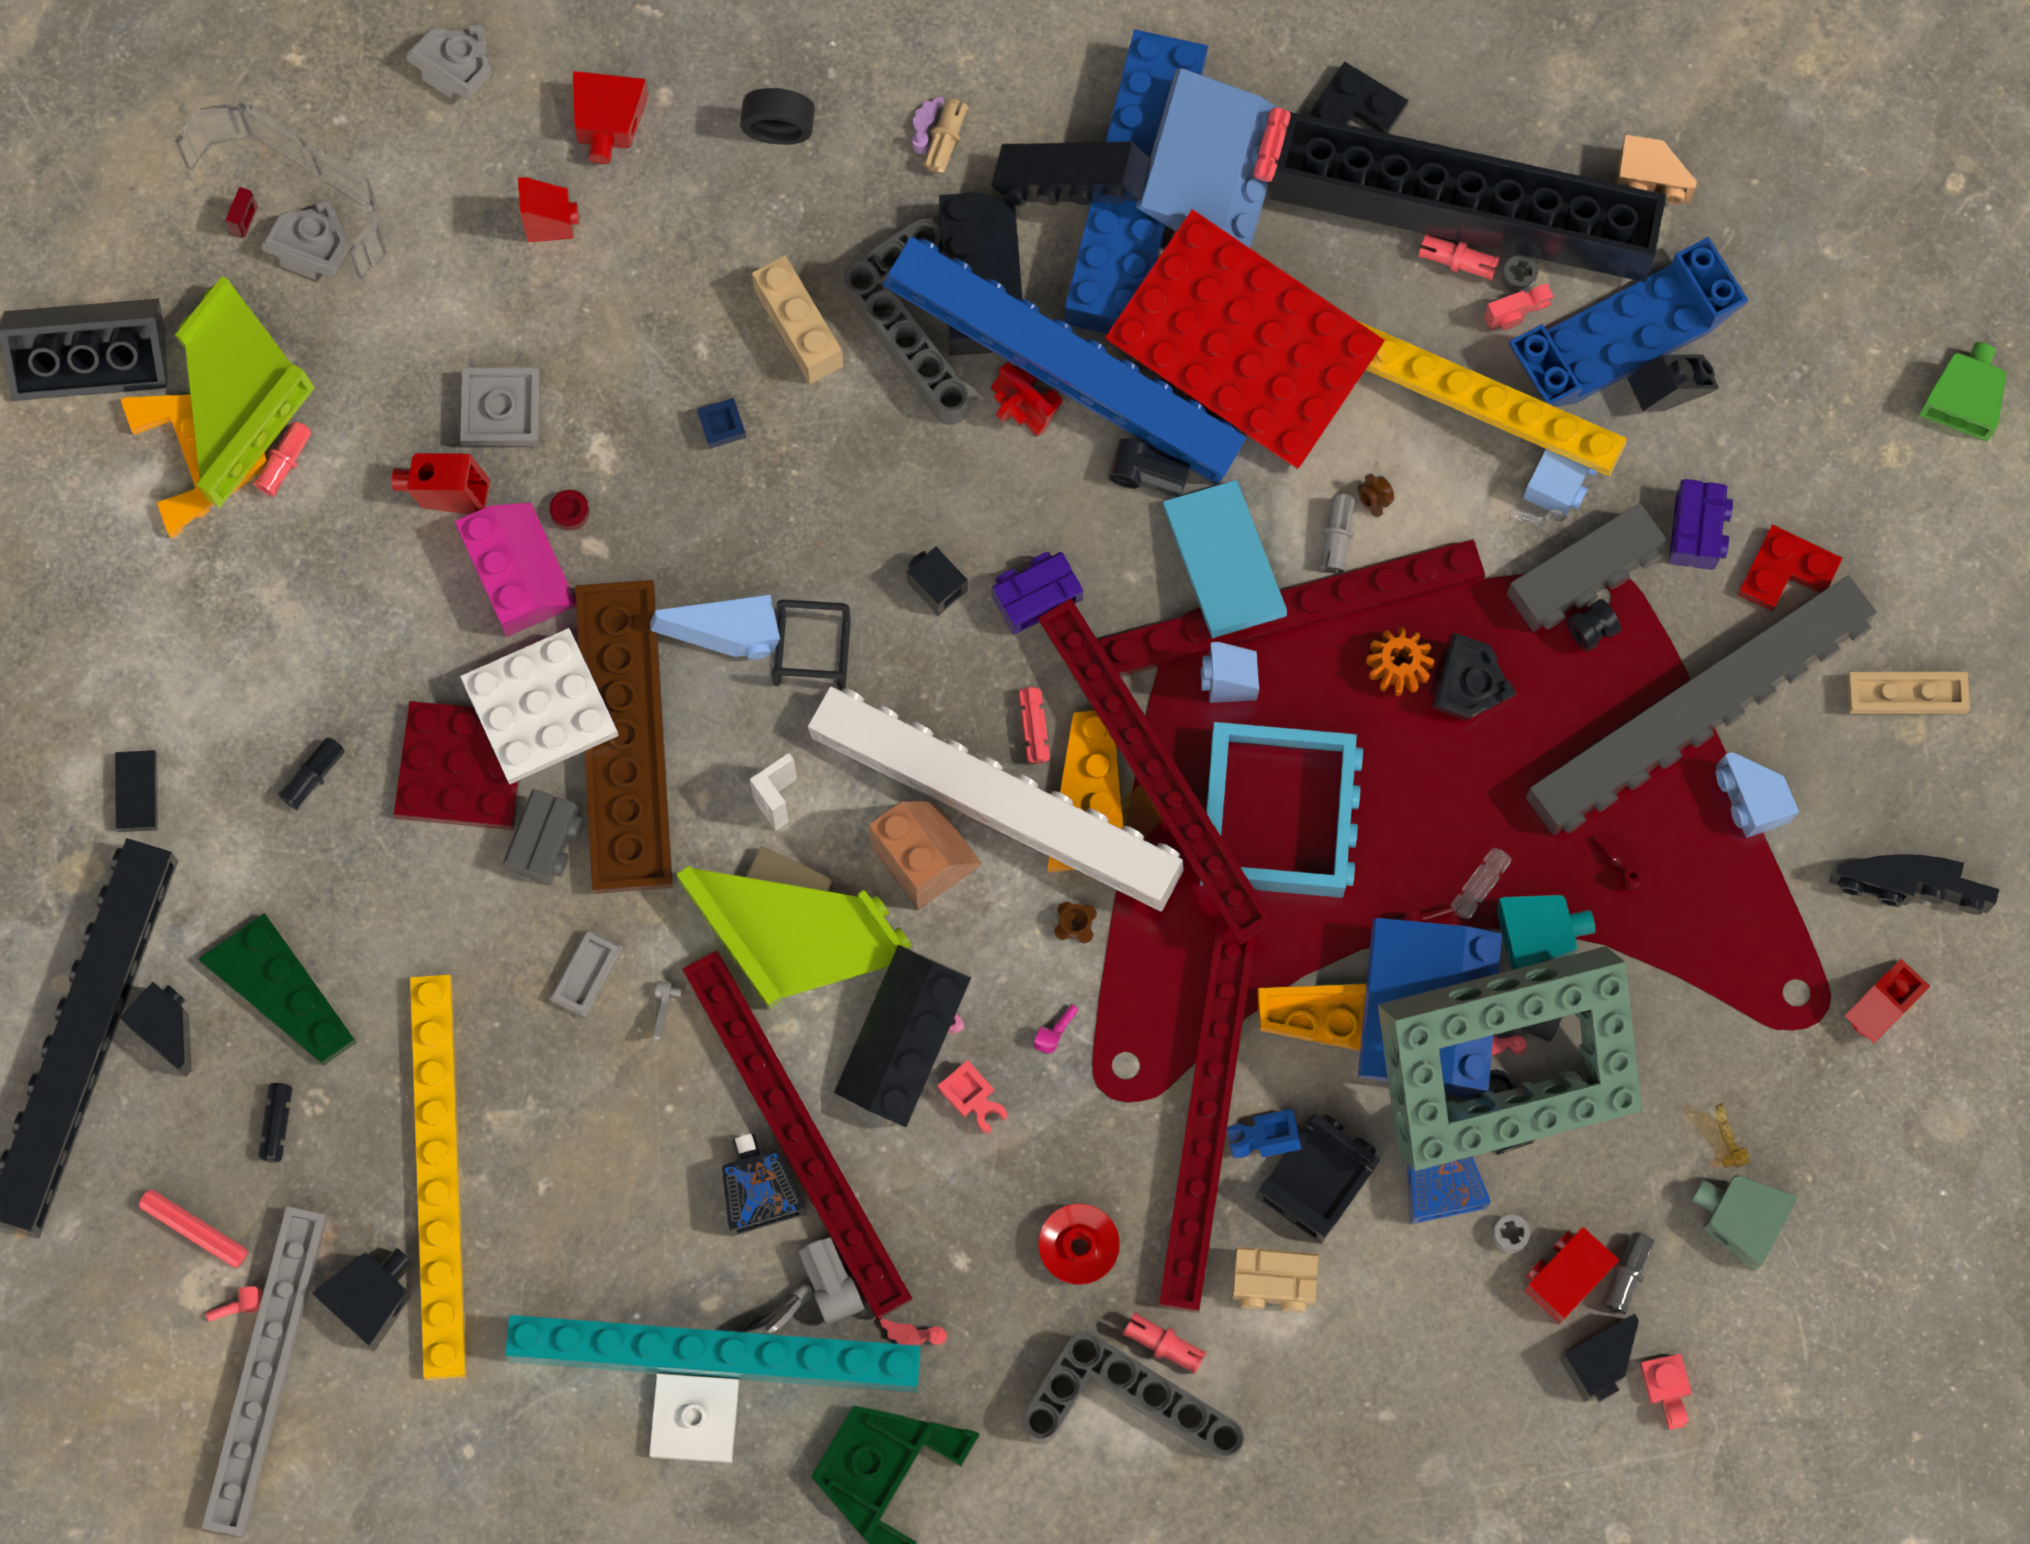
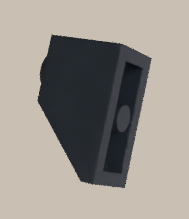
[120,982,192,1077]
[1560,1313,1639,1402]

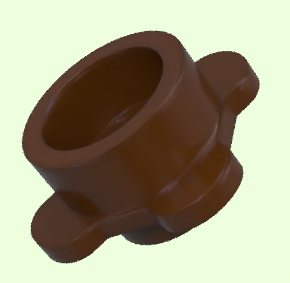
[1358,474,1394,517]
[1054,901,1097,944]

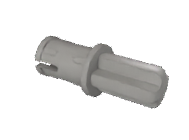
[1319,494,1355,573]

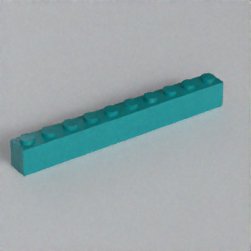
[505,1315,921,1393]

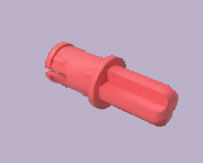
[253,422,312,497]

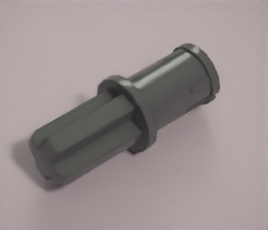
[1602,1232,1654,1314]

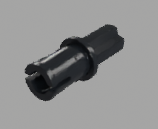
[277,737,345,811]

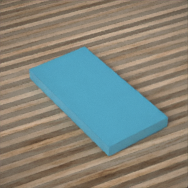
[1163,480,1287,638]

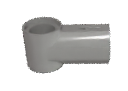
[799,1237,865,1326]

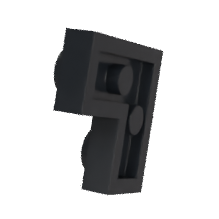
[1307,62,1409,133]

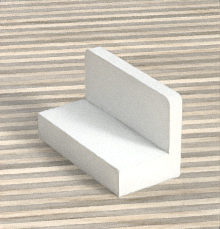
[750,753,797,831]

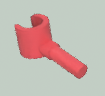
[206,1287,262,1322]

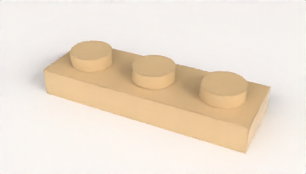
[1847,672,1970,714]

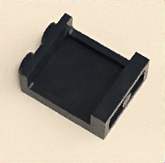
[1256,1113,1380,1244]

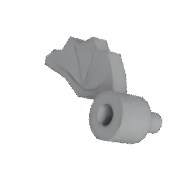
[653,981,682,1040]

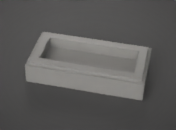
[549,929,623,1019]

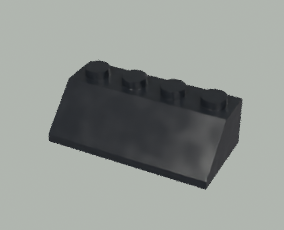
[939,192,1023,356]
[0,298,168,401]
[834,944,972,1127]

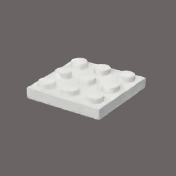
[460,628,619,784]

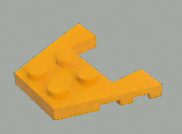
[120,394,268,538]

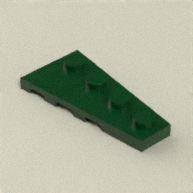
[198,913,357,1066]

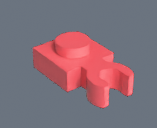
[1484,284,1554,331]
[937,1060,1008,1135]

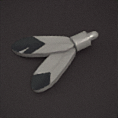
[743,1283,814,1334]

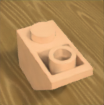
[1616,135,1697,205]

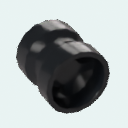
[1566,599,1621,652]

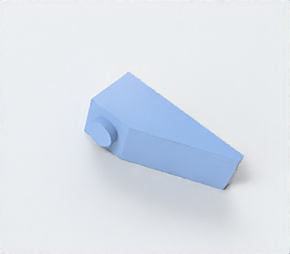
[650,595,780,660]

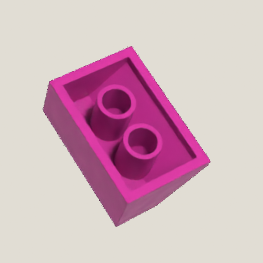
[455,502,576,637]

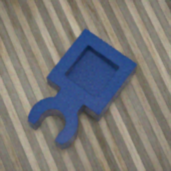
[1227,1109,1301,1158]

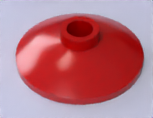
[1038,1204,1120,1285]

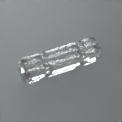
[1451,848,1511,919]

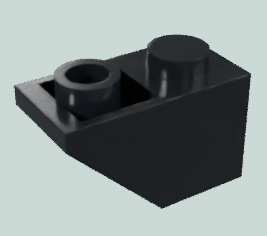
[1627,355,1719,412]

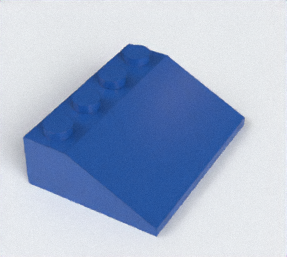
[1358,918,1502,1098]

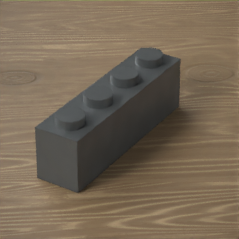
[1507,502,1667,632]

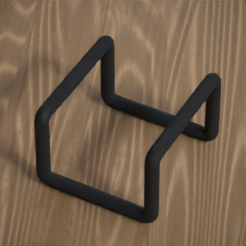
[771,599,851,690]

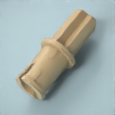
[924,99,969,174]

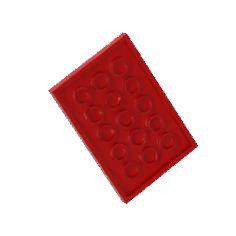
[1104,209,1385,470]

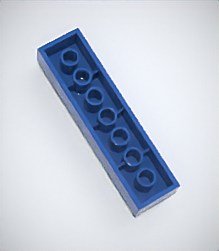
[1064,29,1208,334]

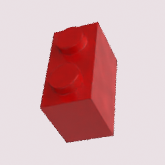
[1524,1227,1619,1325]

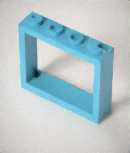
[1200,722,1363,898]

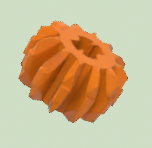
[1366,627,1434,696]

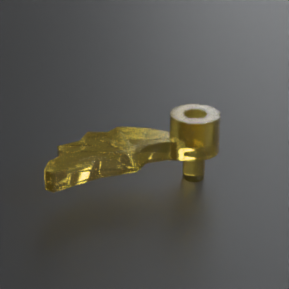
[1715,1103,1750,1168]

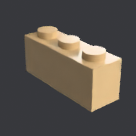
[752,255,843,384]

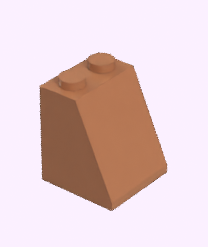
[869,801,982,910]

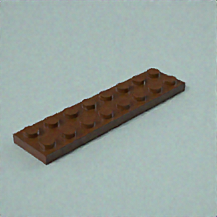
[575,580,673,894]

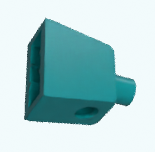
[1495,895,1595,970]

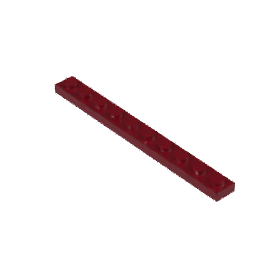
[1098,539,1486,677]
[1038,598,1275,944]
[1158,911,1256,1313]
[682,950,913,1320]

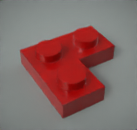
[1737,524,1843,612]

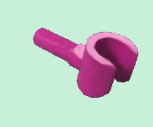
[1033,1004,1079,1054]

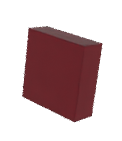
[225,187,258,239]

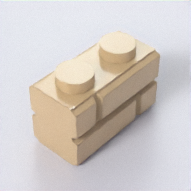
[1232,1247,1319,1313]

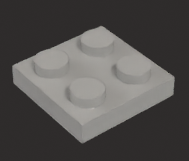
[460,367,541,446]

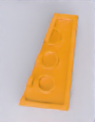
[1257,984,1366,1051]

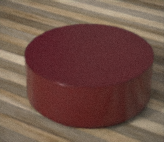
[549,489,590,531]

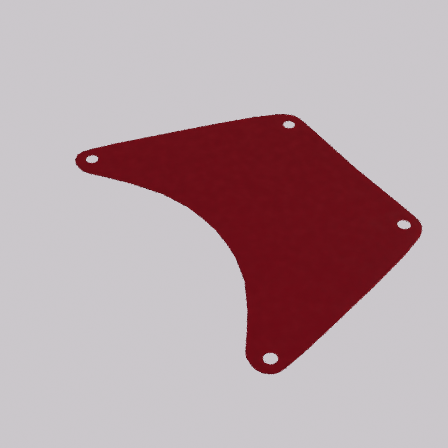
[1092,573,1831,1103]

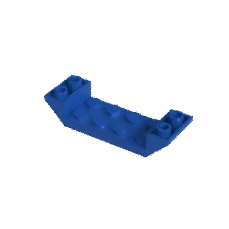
[1508,237,1748,407]

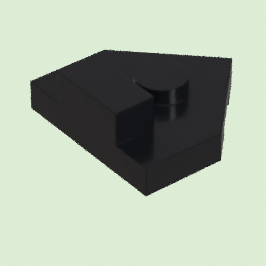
[1430,633,1516,721]

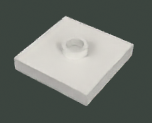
[650,1374,740,1464]

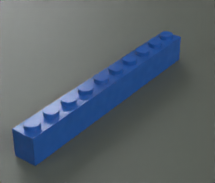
[883,236,1247,485]

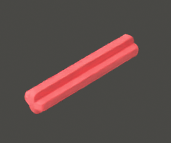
[139,1189,248,1268]

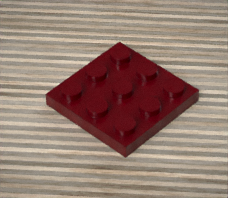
[394,701,520,830]

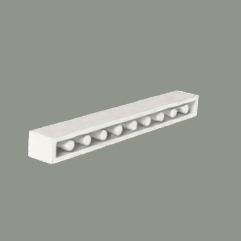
[808,686,1184,912]

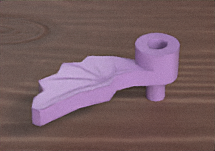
[912,96,944,154]

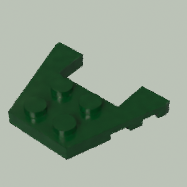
[811,1405,980,1544]

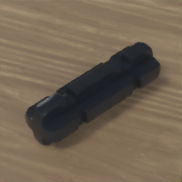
[258,1083,293,1163]

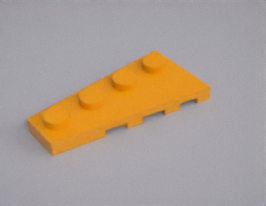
[1047,711,1123,872]

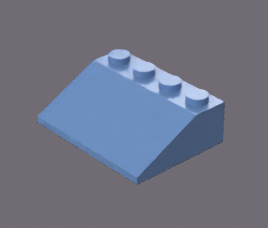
[1136,68,1276,248]

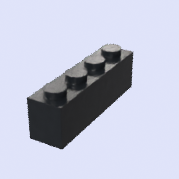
[991,142,1151,206]

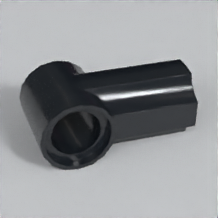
[1107,439,1191,497]

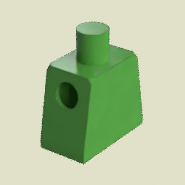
[1919,342,2007,442]

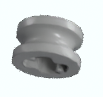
[1492,1214,1530,1253]

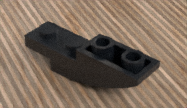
[1829,854,2000,915]

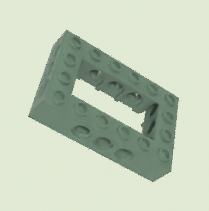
[1378,946,1642,1171]

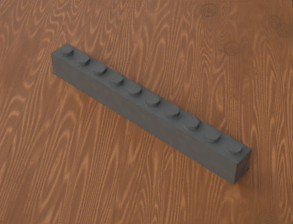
[1526,575,1877,836]

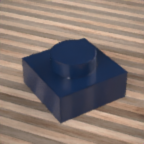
[697,398,746,449]

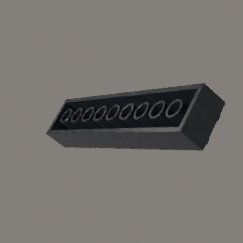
[1270,112,1666,283]

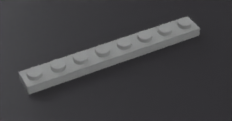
[202,1206,328,1538]

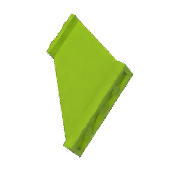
[175,276,315,508]
[676,865,912,1010]

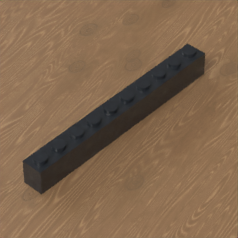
[0,838,178,1238]

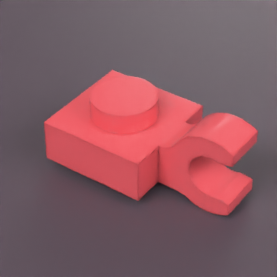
[1640,1354,1692,1430]

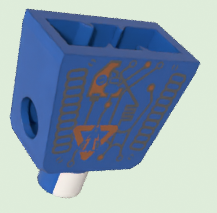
[1407,1156,1491,1225]

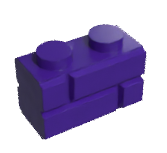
[1668,479,1733,570]
[992,552,1083,635]

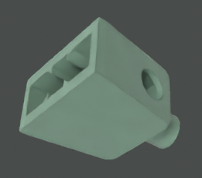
[1692,1175,1798,1271]

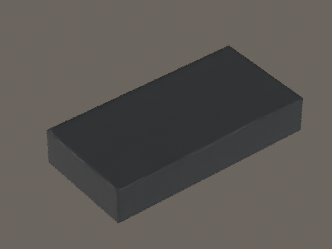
[115,750,158,832]

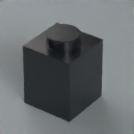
[907,546,968,616]

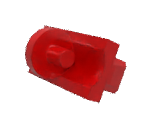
[991,362,1063,437]

